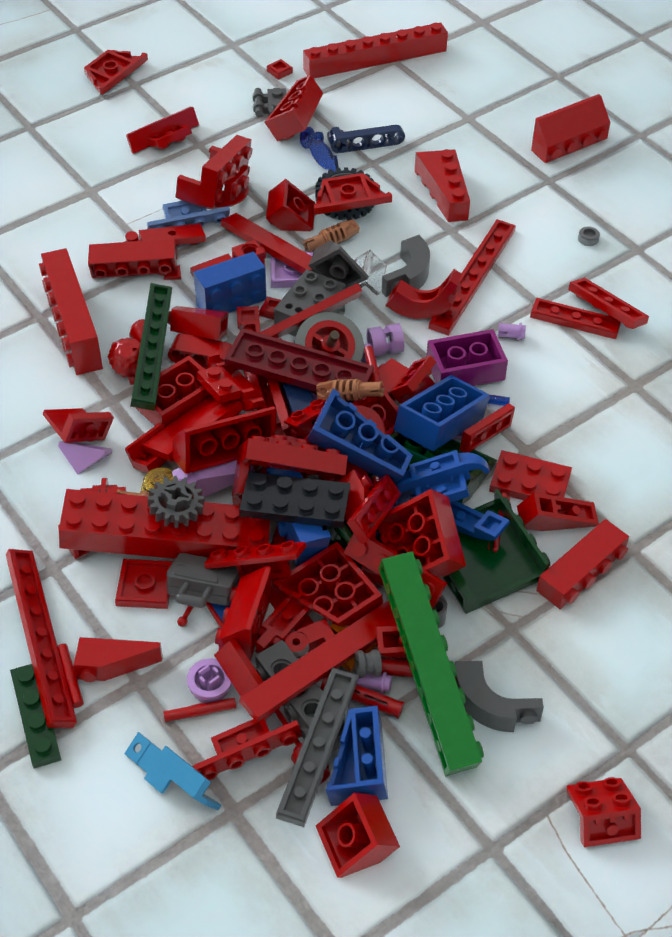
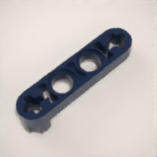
[327,125,405,153]

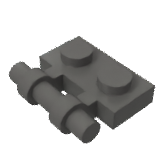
[252,88,287,117]

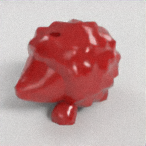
[107,338,141,385]

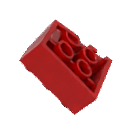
[377,489,466,577]
[272,542,383,626]

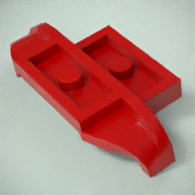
[197,352,264,411]

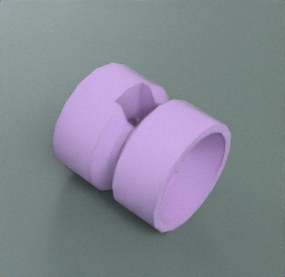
[366,323,405,357]

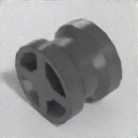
[354,649,382,678]

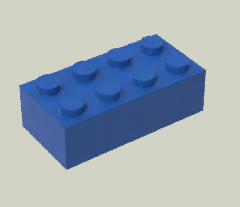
[393,375,490,451]

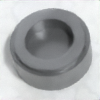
[578,227,600,246]

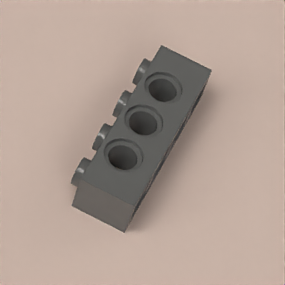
[255,640,345,740]

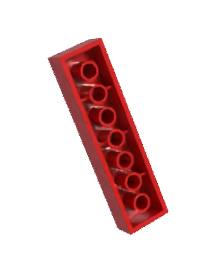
[59,489,270,559]

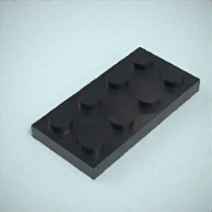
[239,472,350,529]

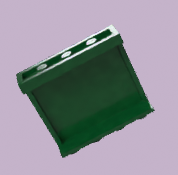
[443,489,550,614]

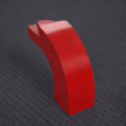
[385,269,461,319]

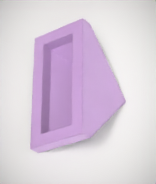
[58,441,112,475]

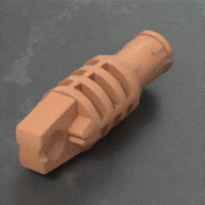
[303,219,360,252]
[316,379,384,401]

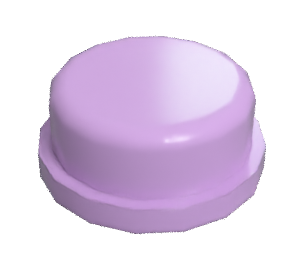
[187,658,232,703]

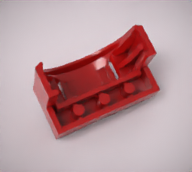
[175,135,253,209]
[232,435,348,498]

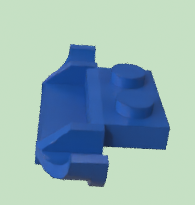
[396,450,490,502]

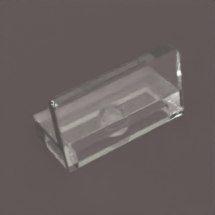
[354,250,387,295]

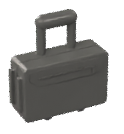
[166,553,240,608]

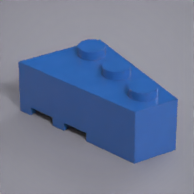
[325,706,388,806]

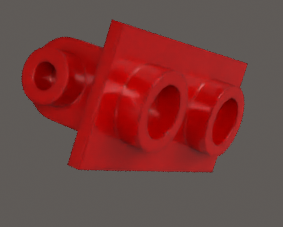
[283,399,326,438]

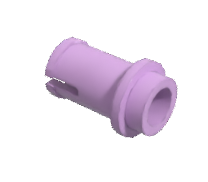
[498,322,526,341]
[357,672,392,694]

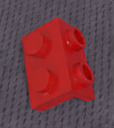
[125,423,168,474]

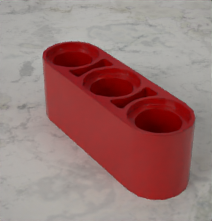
[167,334,232,369]

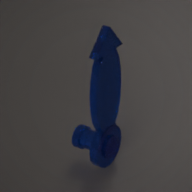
[300,127,339,174]

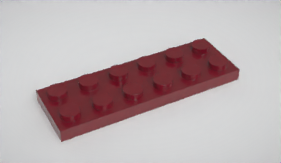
[225,328,374,402]

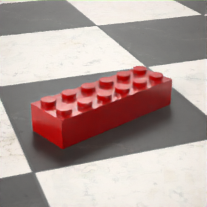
[38,248,103,375]

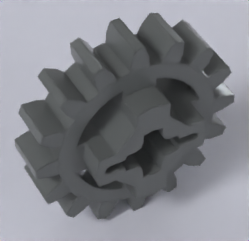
[147,476,204,528]

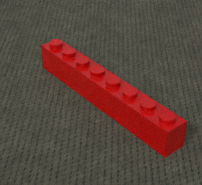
[303,22,448,78]

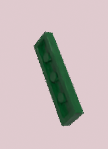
[10,664,61,769]

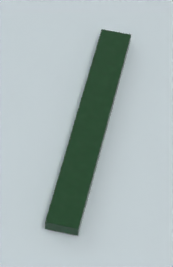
[130,283,173,411]

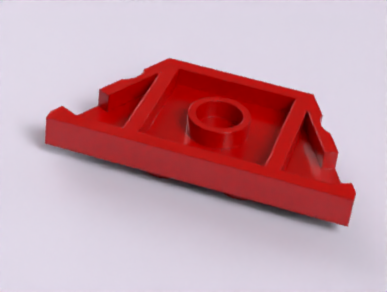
[84,50,148,95]
[314,173,392,215]

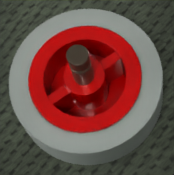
[294,312,364,362]

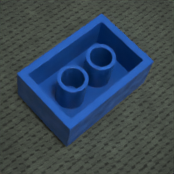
[193,251,267,313]

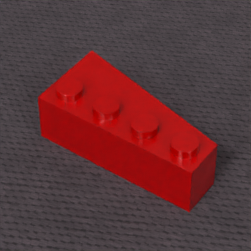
[264,74,323,141]

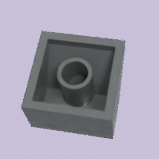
[308,240,369,289]

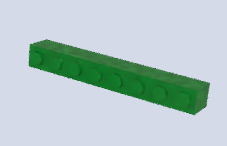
[378,551,484,777]

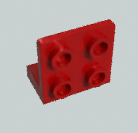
[390,355,436,404]
[43,408,114,443]
[567,777,641,847]

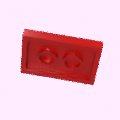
[489,450,572,500]

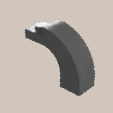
[381,235,430,297]
[455,661,544,732]

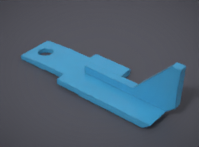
[124,732,222,810]

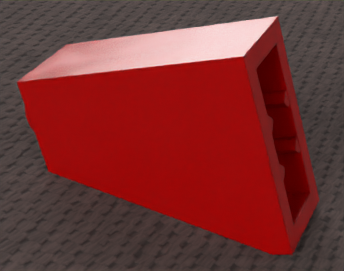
[167,306,229,340]

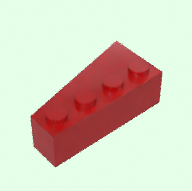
[414,149,470,222]

